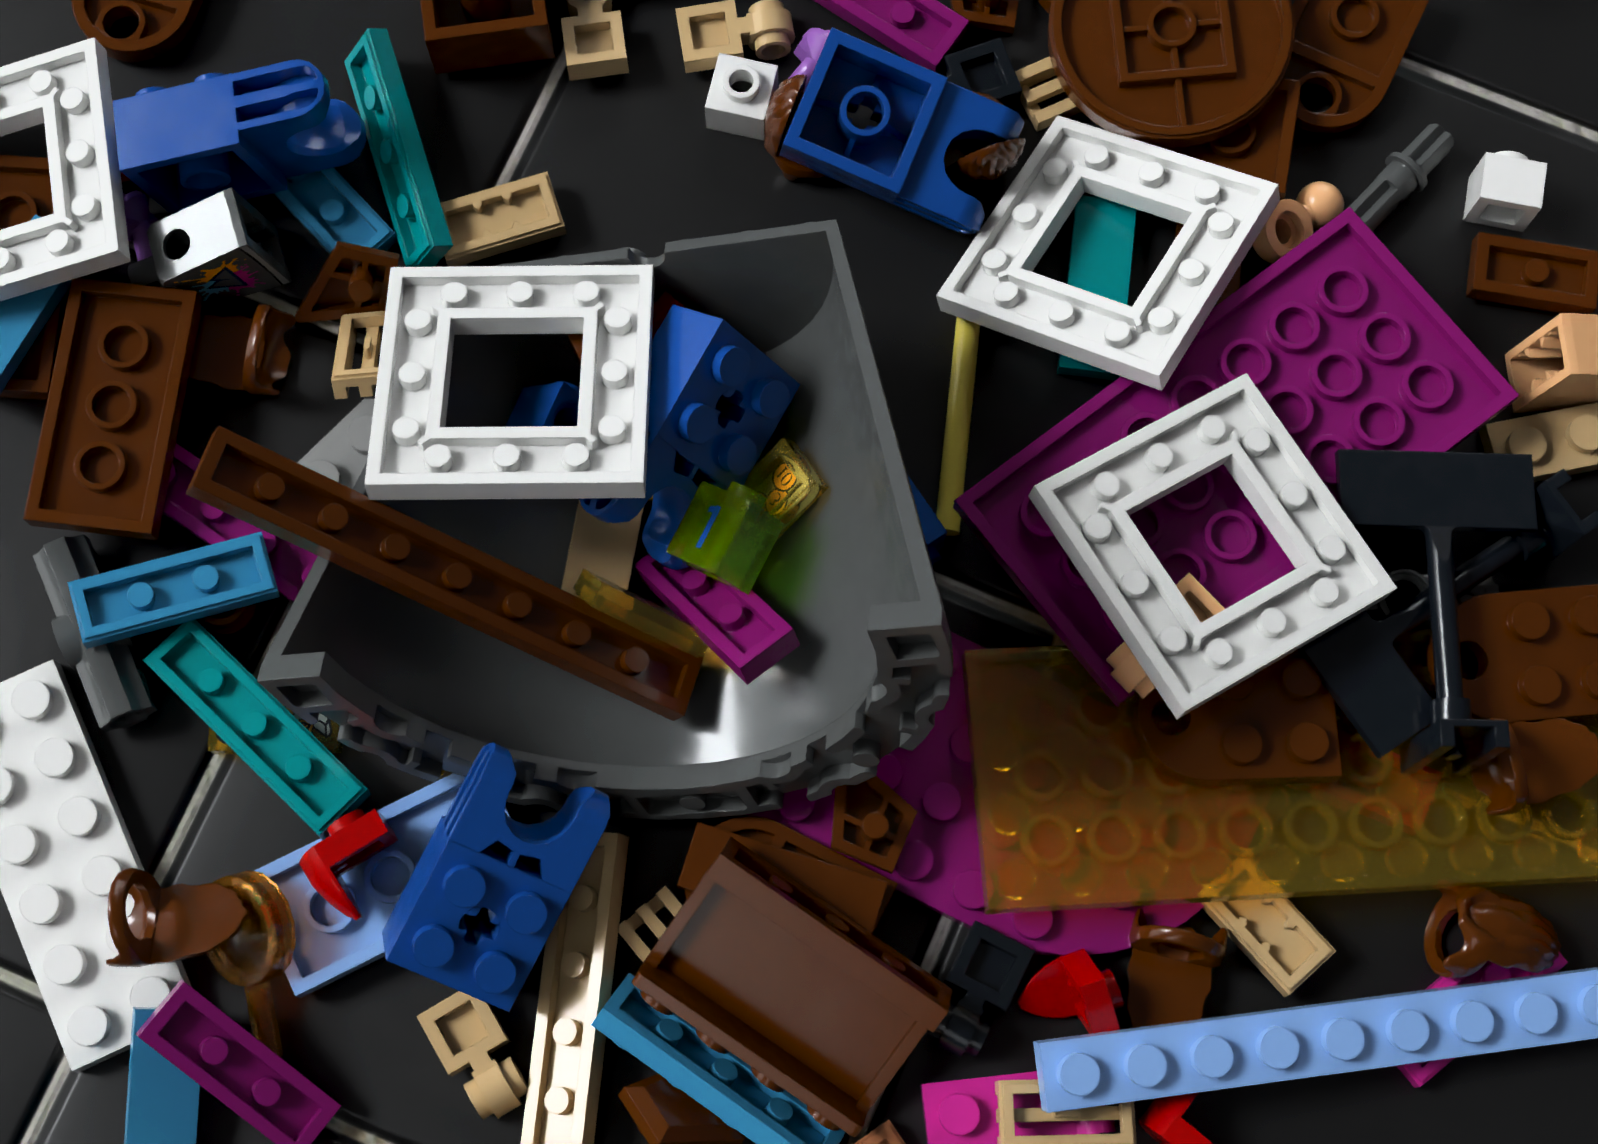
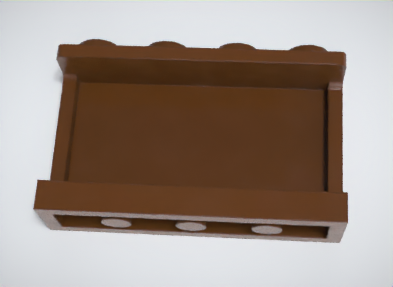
[632,836,952,1137]

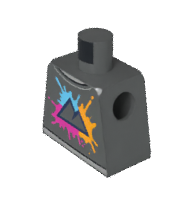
[128,187,292,308]

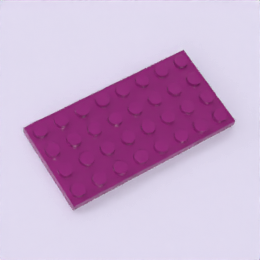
[953,207,1519,708]

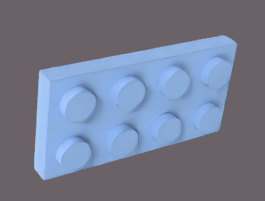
[242,773,511,998]

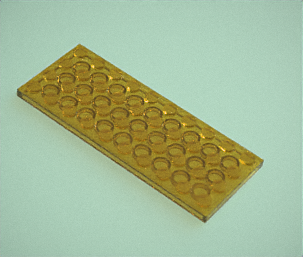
[962,628,1598,914]

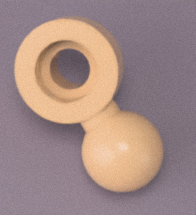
[1253,181,1344,264]

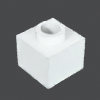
[705,53,778,141]
[1463,151,1548,232]

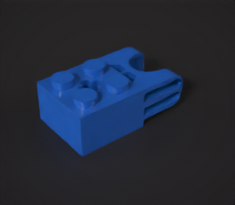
[779,27,1024,234]
[112,59,366,214]
[579,304,800,570]
[382,742,610,1012]

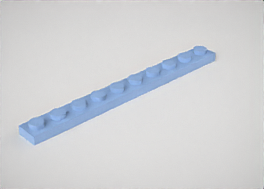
[1033,967,1598,1113]

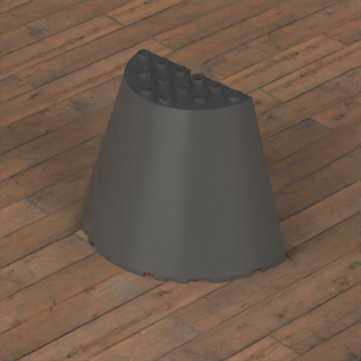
[257,219,953,820]

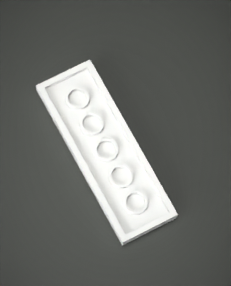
[0,659,192,1072]

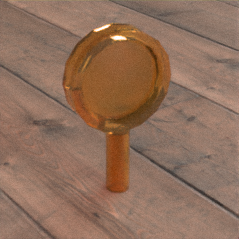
[206,870,296,1057]

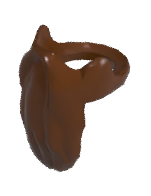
[764,74,826,181]
[944,91,1026,185]
[188,304,296,395]
[1471,717,1598,816]
[106,868,248,967]
[1424,881,1562,979]
[1127,908,1228,1028]

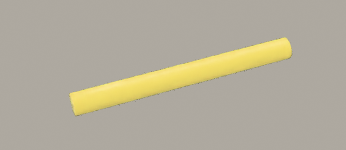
[936,316,980,536]

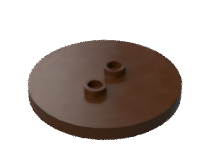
[1048,0,1295,148]

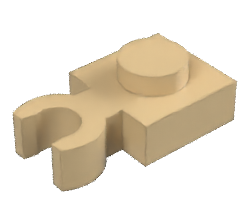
[561,0,629,81]

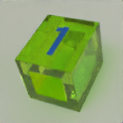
[666,481,784,595]

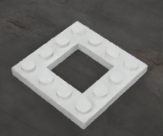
[0,37,131,301]
[936,115,1280,391]
[364,265,655,500]
[1028,373,1397,720]

